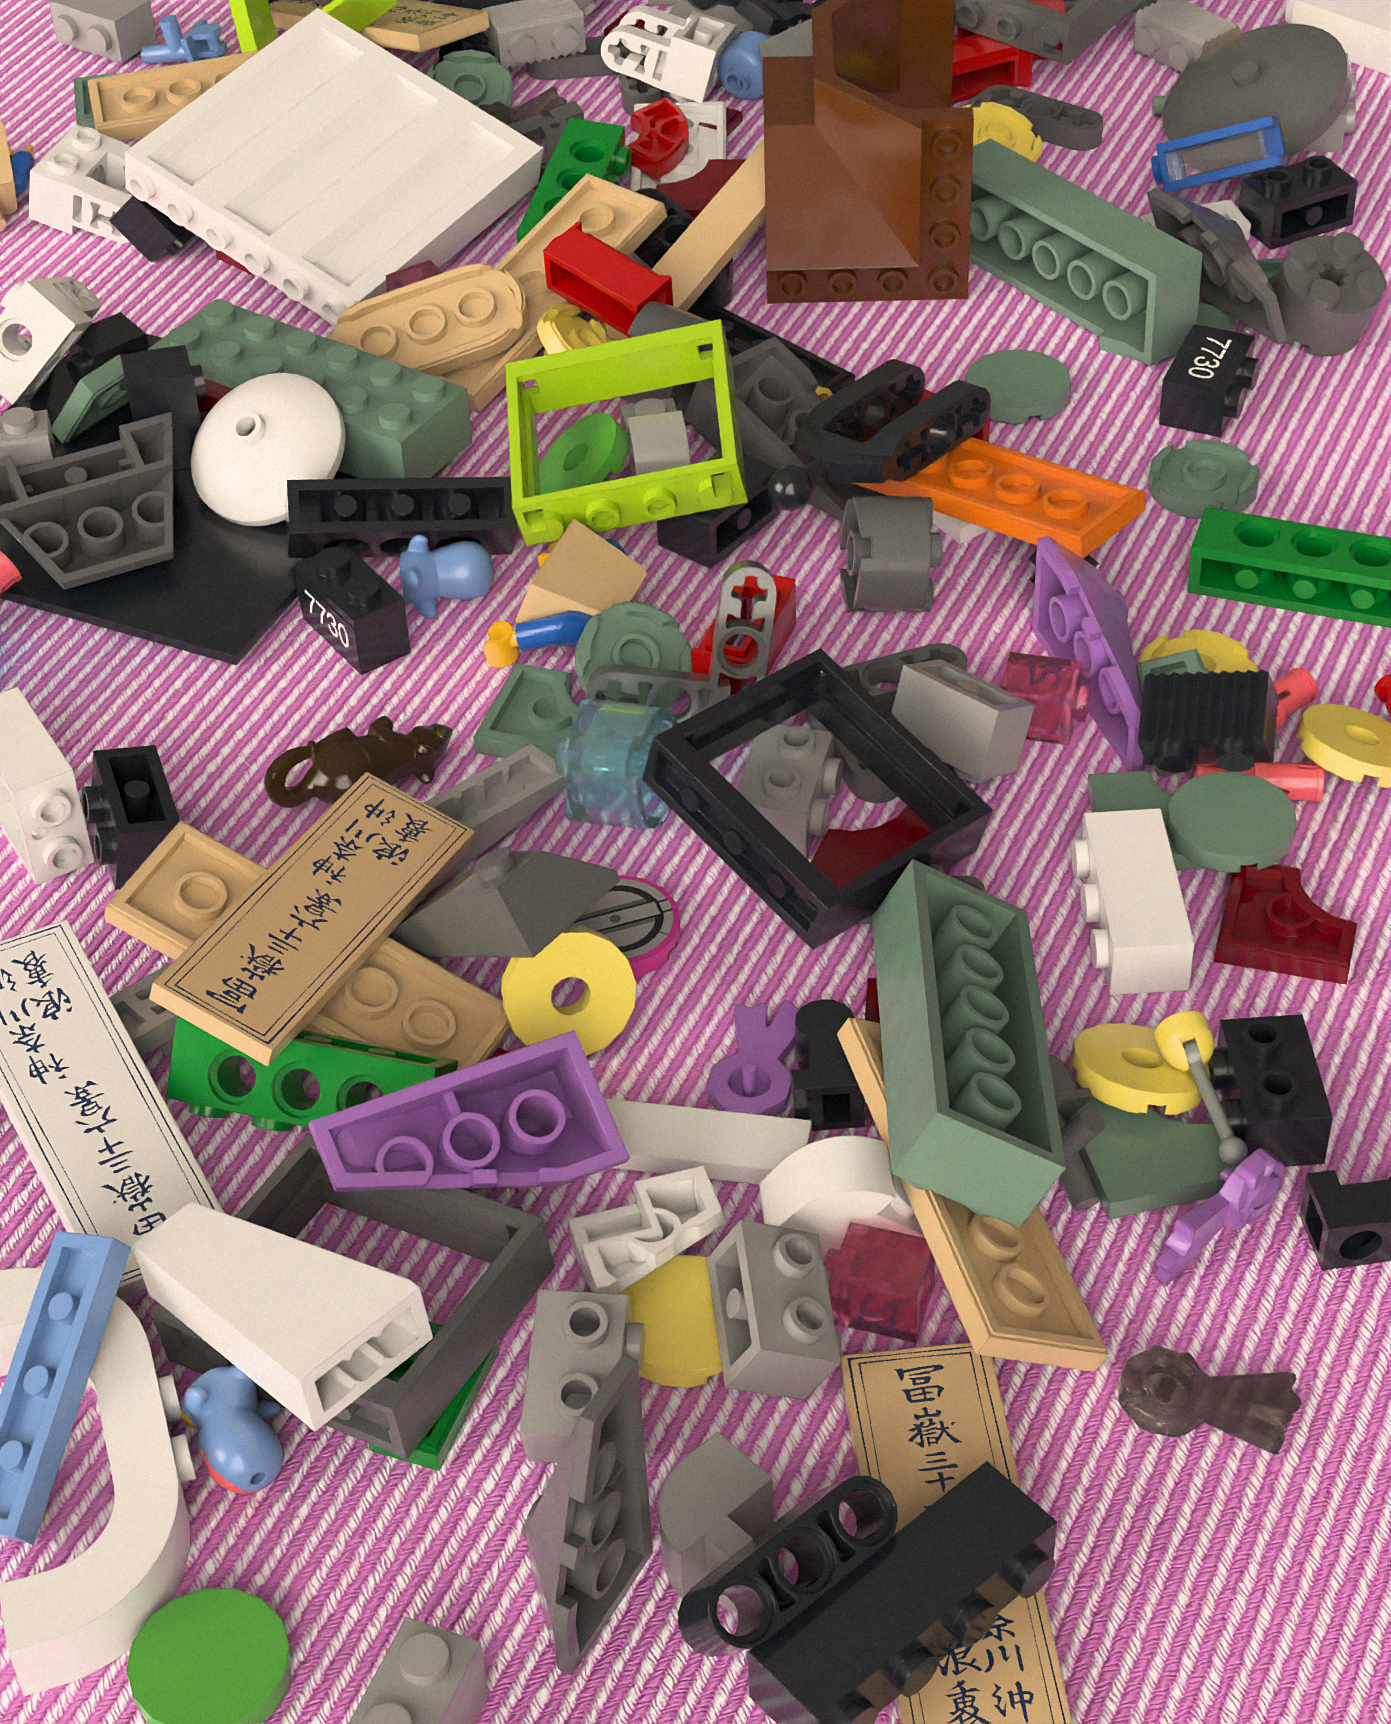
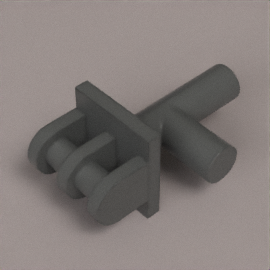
[1049,1054,1105,1211]

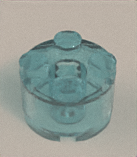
[555,699,678,829]

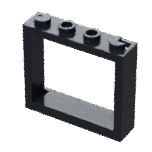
[642,648,993,950]

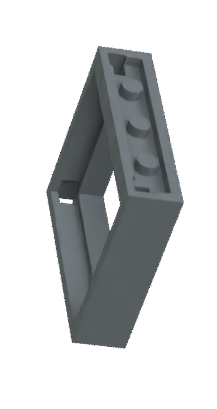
[954,0,1144,65]
[150,1133,554,1459]

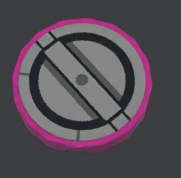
[570,875,681,979]

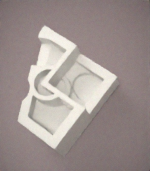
[568,1165,724,1294]

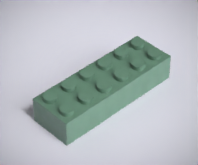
[969,139,1203,366]
[148,299,472,479]
[872,859,1066,1228]

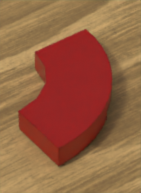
[627,97,689,180]

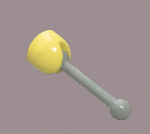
[1154,1011,1248,1165]

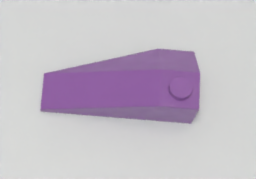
[1032,536,1144,772]
[308,1030,630,1192]

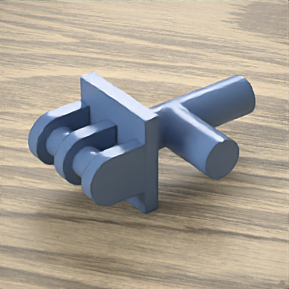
[141,15,228,63]

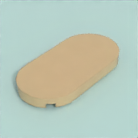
[327,263,529,376]

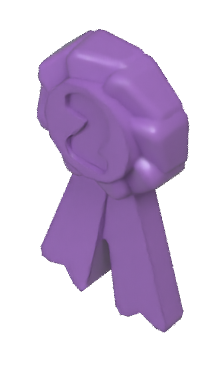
[707,1000,800,1116]
[1155,1148,1285,1286]

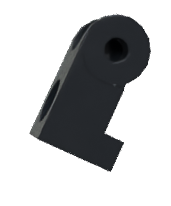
[792,999,865,1131]
[1300,1170,1391,1271]

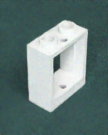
[0,687,95,885]

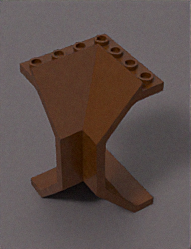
[763,0,974,304]

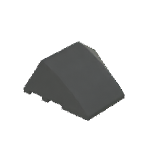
[0,412,174,590]

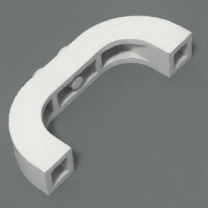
[0,1268,196,1696]

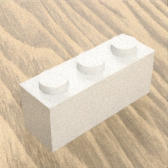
[1071,808,1194,995]

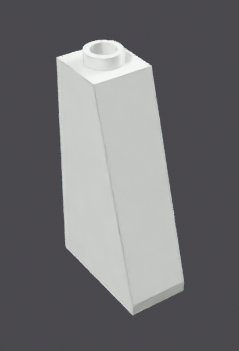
[1285,0,1391,76]
[131,1202,433,1432]

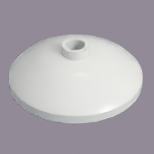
[191,373,346,526]

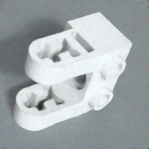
[601,5,736,103]
[29,124,133,243]
[0,276,102,405]

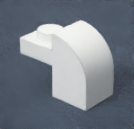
[759,1136,927,1262]

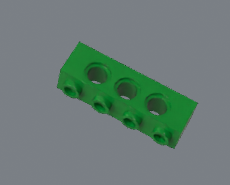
[516,117,632,244]
[1187,507,1391,628]
[166,1016,459,1131]

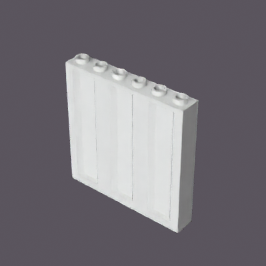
[125,8,543,327]

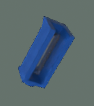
[1151,116,1288,193]

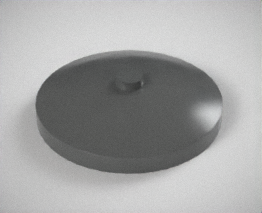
[1163,23,1353,172]

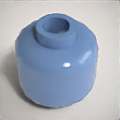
[716,30,771,100]

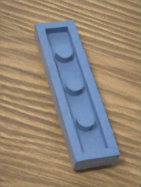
[0,1230,131,1545]

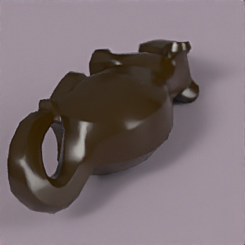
[264,716,453,808]

